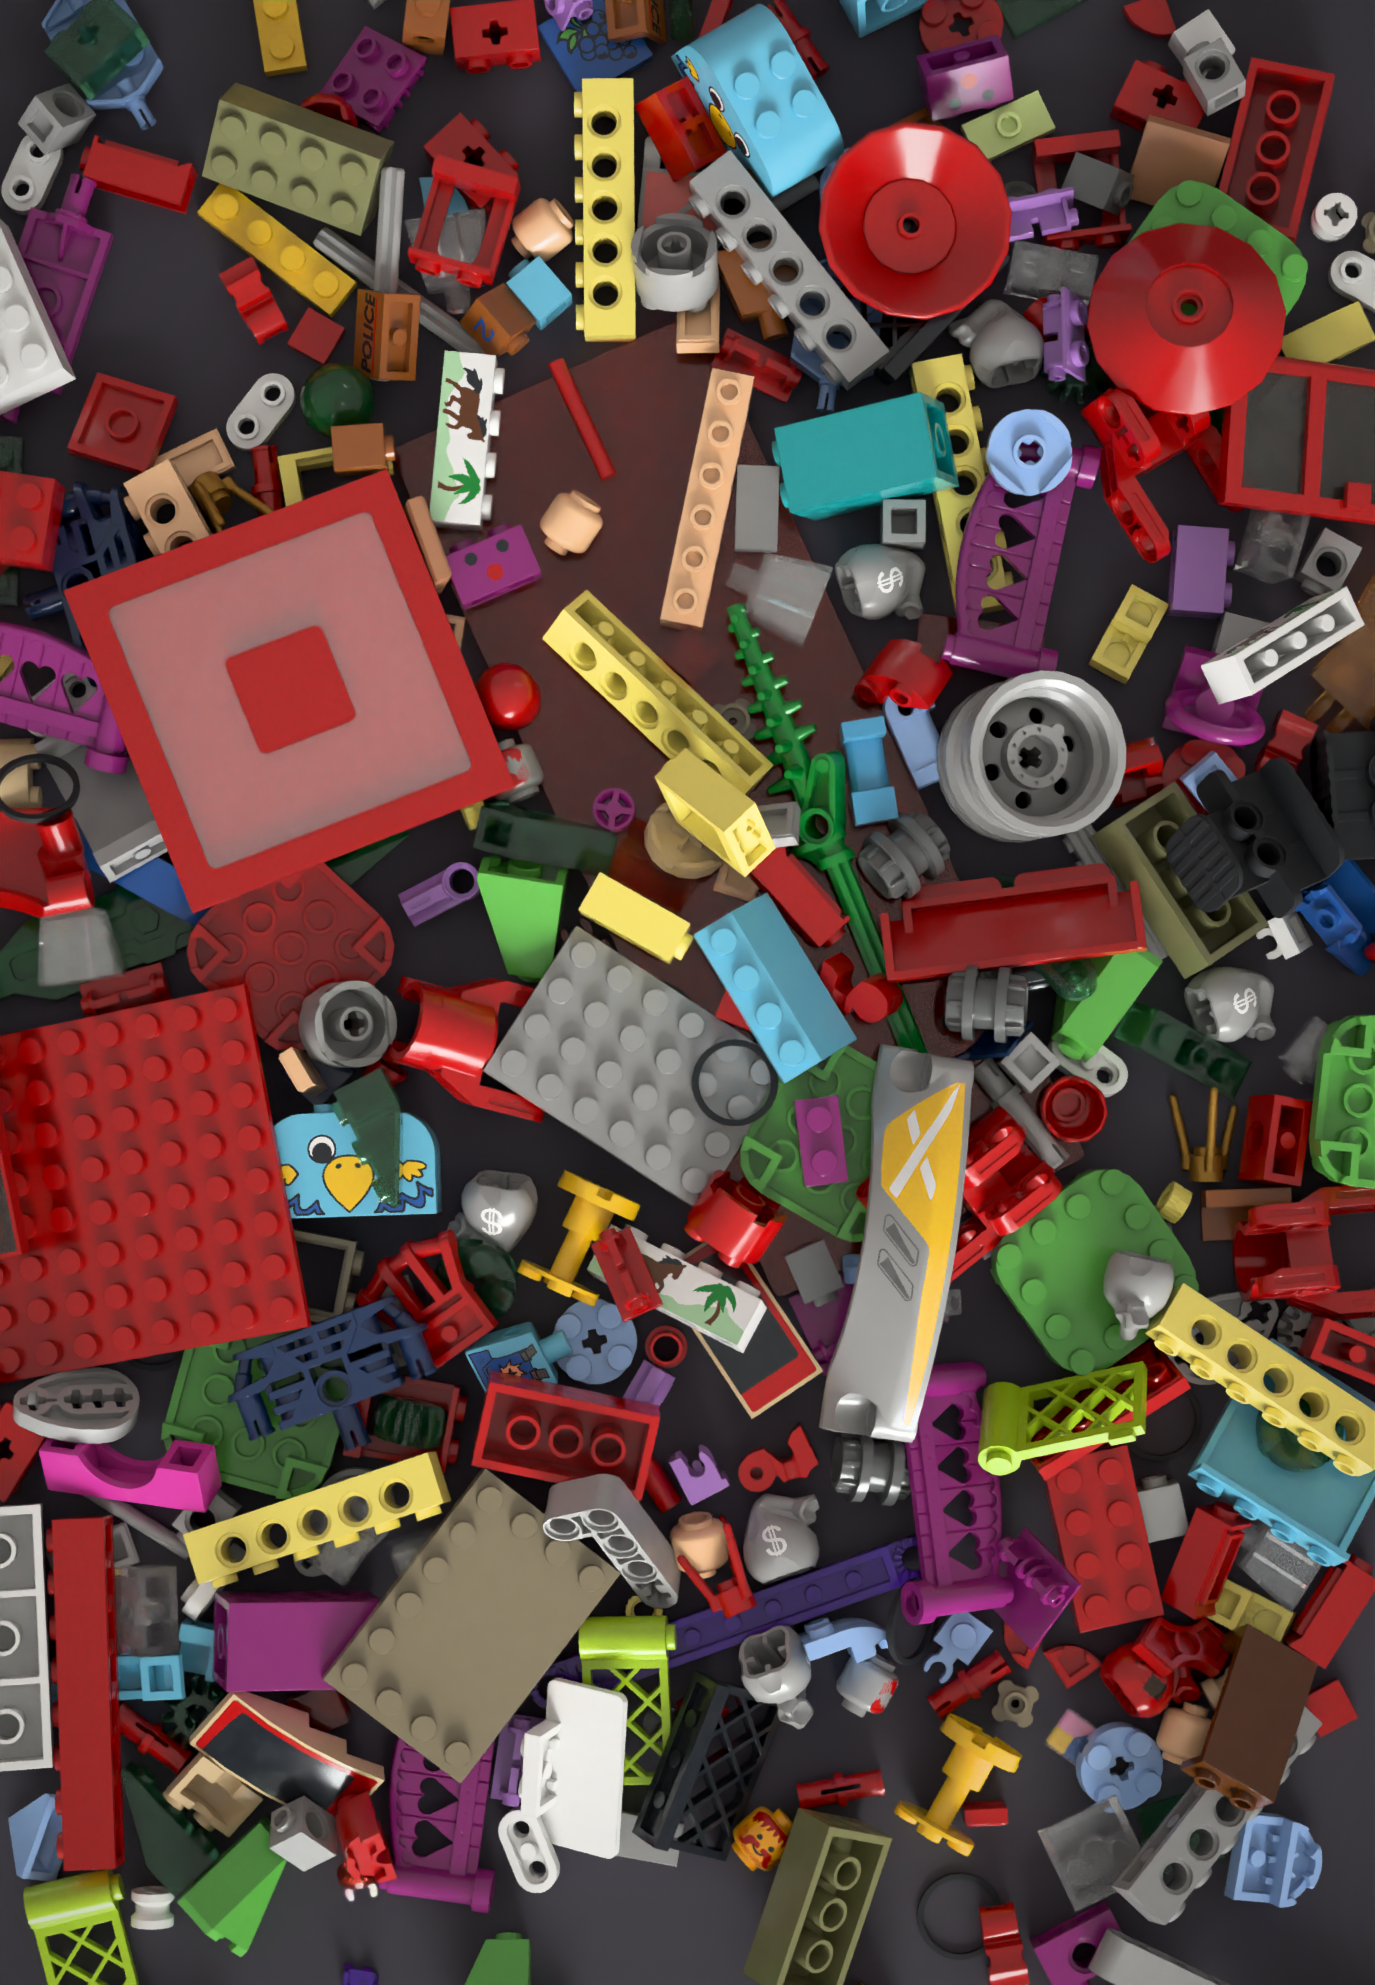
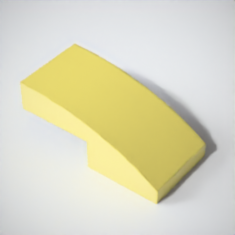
[1282,301,1375,363]
[1088,584,1169,685]
[1207,1579,1296,1643]

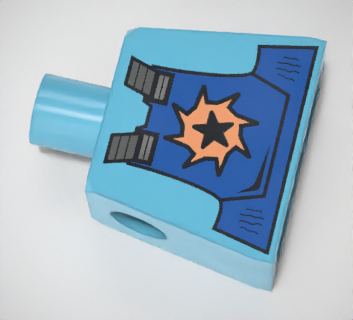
[465,1322,573,1393]

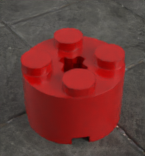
[684,1170,787,1268]

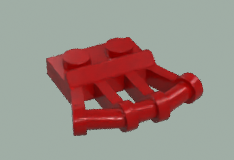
[355,1229,499,1369]

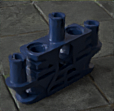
[23,481,149,687]
[227,1294,438,1451]

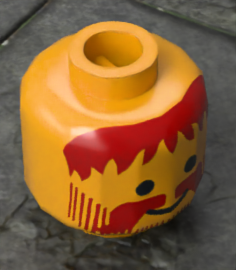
[731,1806,793,1871]

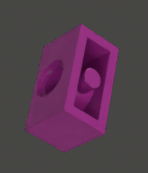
[1029,1900,1122,1985]

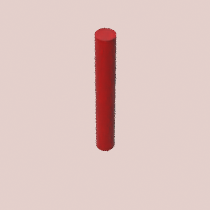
[548,358,617,480]

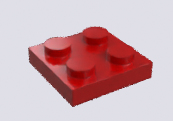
[67,372,179,475]

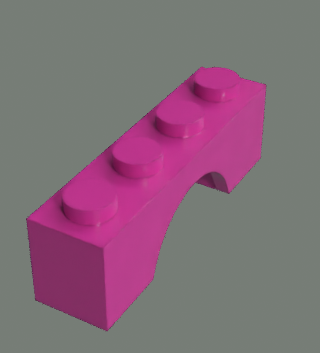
[39,1437,222,1513]

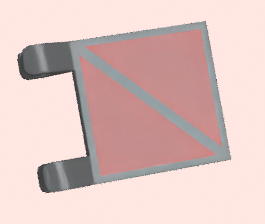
[637,136,724,251]

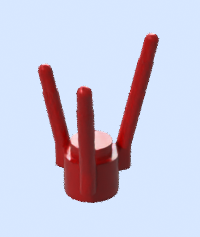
[677,1516,757,1619]

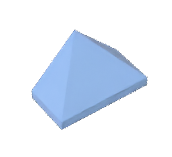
[8,1793,63,1881]

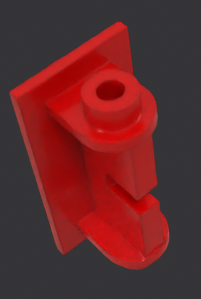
[710,328,802,404]
[79,962,172,1017]
[590,1227,663,1322]

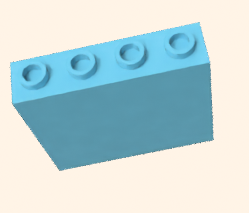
[1187,1338,1375,1567]

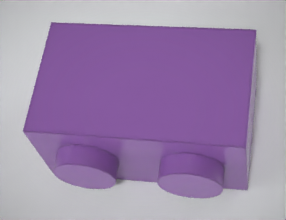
[1167,525,1235,619]

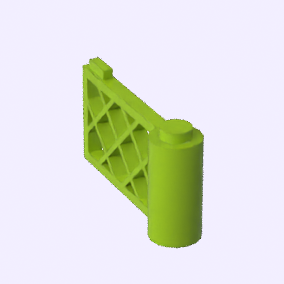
[978,1361,1148,1475]
[579,1615,677,1785]
[23,1869,140,1985]

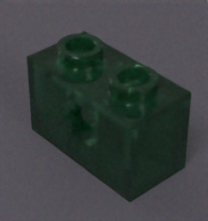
[44,0,150,101]

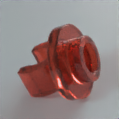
[337,1861,378,1901]

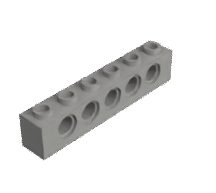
[688,150,889,391]
[1112,1707,1323,1925]

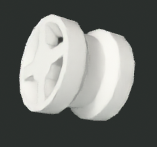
[1310,193,1357,242]
[131,1886,175,1930]

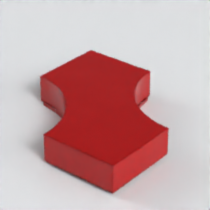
[1131,1616,1230,1679]

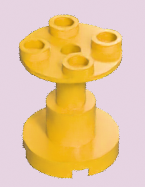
[517,1170,641,1307]
[893,1713,1022,1856]

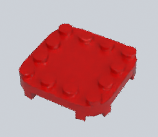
[187,863,394,1051]

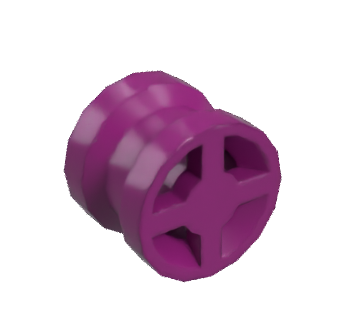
[592,788,635,833]

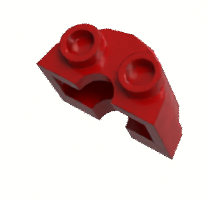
[854,639,953,710]
[1112,737,1163,808]
[335,1791,397,1883]

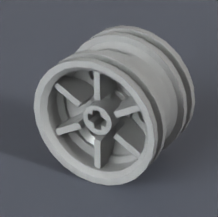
[936,670,1126,843]

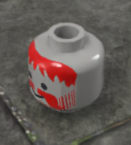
[495,738,545,805]
[836,1653,899,1717]

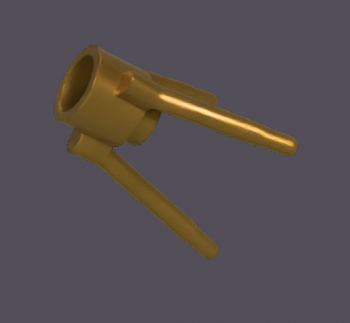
[189,471,275,533]
[1169,1087,1238,1182]

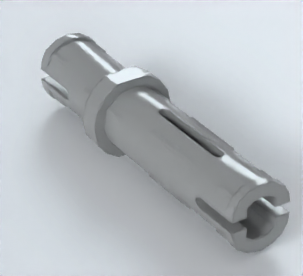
[974,1058,1070,1169]

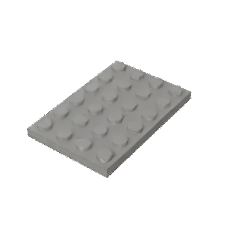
[482,926,779,1207]

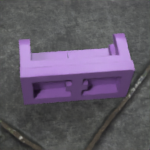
[669,1444,730,1506]

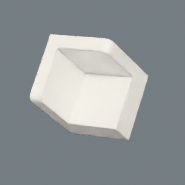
[1168,9,1235,77]

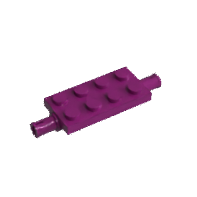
[0,174,114,424]

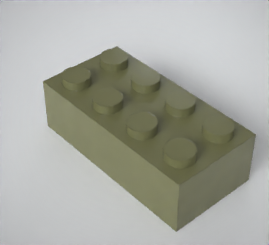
[202,82,394,236]
[1091,782,1269,979]
[742,1808,892,1985]

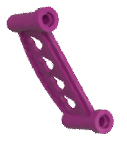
[941,430,1101,678]
[0,621,129,774]
[901,1361,1014,1625]
[379,1736,496,1914]

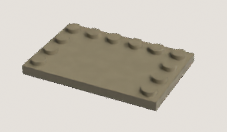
[322,1468,621,1784]

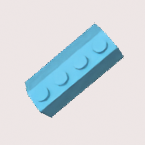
[694,892,857,1084]

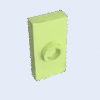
[960,90,1055,161]

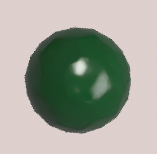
[300,363,375,438]

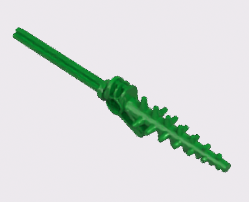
[726,603,929,1054]

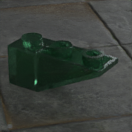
[473,801,617,874]
[1113,1001,1252,1100]
[331,1068,403,1209]
[120,1761,219,1898]

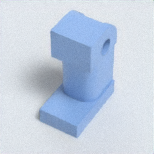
[881,696,940,792]

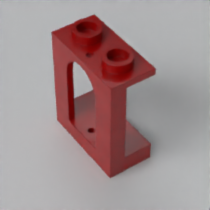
[1031,129,1132,254]
[407,154,521,288]
[343,1374,468,1473]

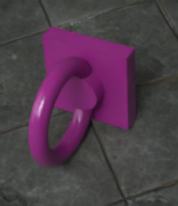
[1162,645,1265,749]

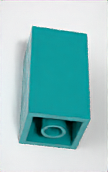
[772,392,959,521]

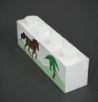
[429,350,505,531]
[1201,586,1365,704]
[587,1224,767,1353]

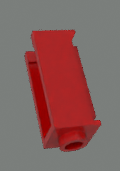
[80,135,198,214]
[747,847,851,948]
[1161,1501,1252,1620]
[1283,1553,1375,1669]

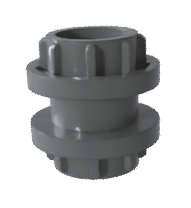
[858,812,950,899]
[945,964,1029,1043]
[830,1433,912,1506]

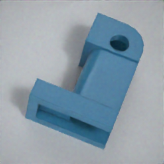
[838,716,899,827]

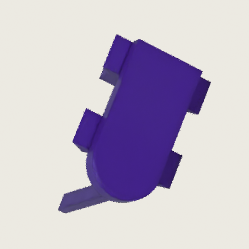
[341,1963,379,1985]

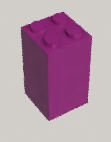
[212,1590,381,1692]

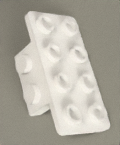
[518,1678,628,1859]

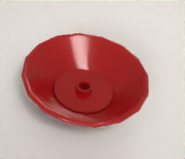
[818,121,1012,320]
[1087,223,1286,415]

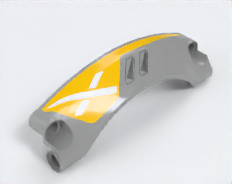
[818,1044,974,1443]

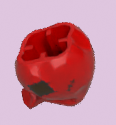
[1099,1641,1202,1718]

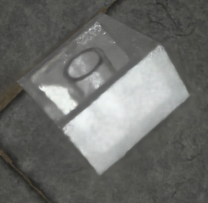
[1037,1794,1141,1912]

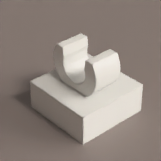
[1256,911,1313,960]

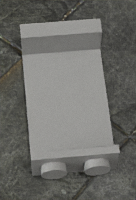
[34,735,167,883]

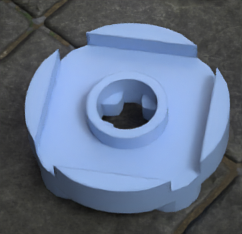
[985,409,1072,496]
[553,1298,637,1384]
[1076,1722,1163,1811]

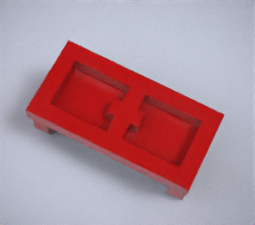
[634,76,727,182]

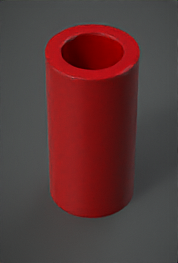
[645,1456,682,1514]

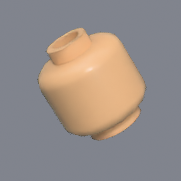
[511,198,575,262]
[540,490,603,556]
[670,1511,729,1579]
[1156,1701,1212,1765]

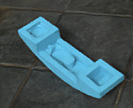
[50,1653,186,1706]

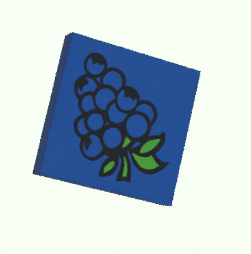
[538,0,653,92]

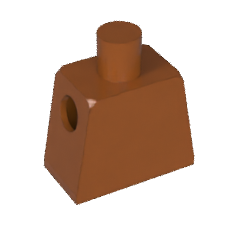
[402,0,450,56]
[717,239,797,341]

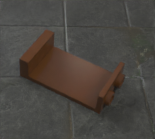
[1180,1623,1318,1811]

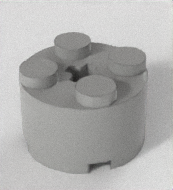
[631,213,719,313]
[298,980,397,1068]

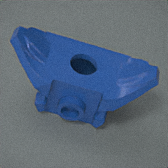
[1294,860,1375,976]

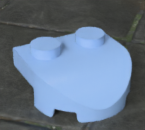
[798,1617,888,1663]
[1224,1812,1322,1908]

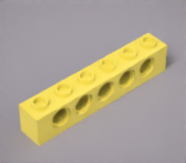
[574,78,636,342]
[909,353,1014,613]
[542,589,774,796]
[1145,1283,1375,1477]
[183,1451,451,1589]

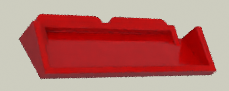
[880,863,1147,983]

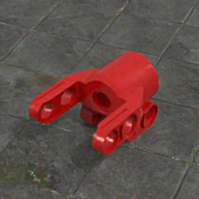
[1081,388,1253,563]
[380,976,545,1123]
[856,1106,1063,1283]
[1232,1185,1375,1321]

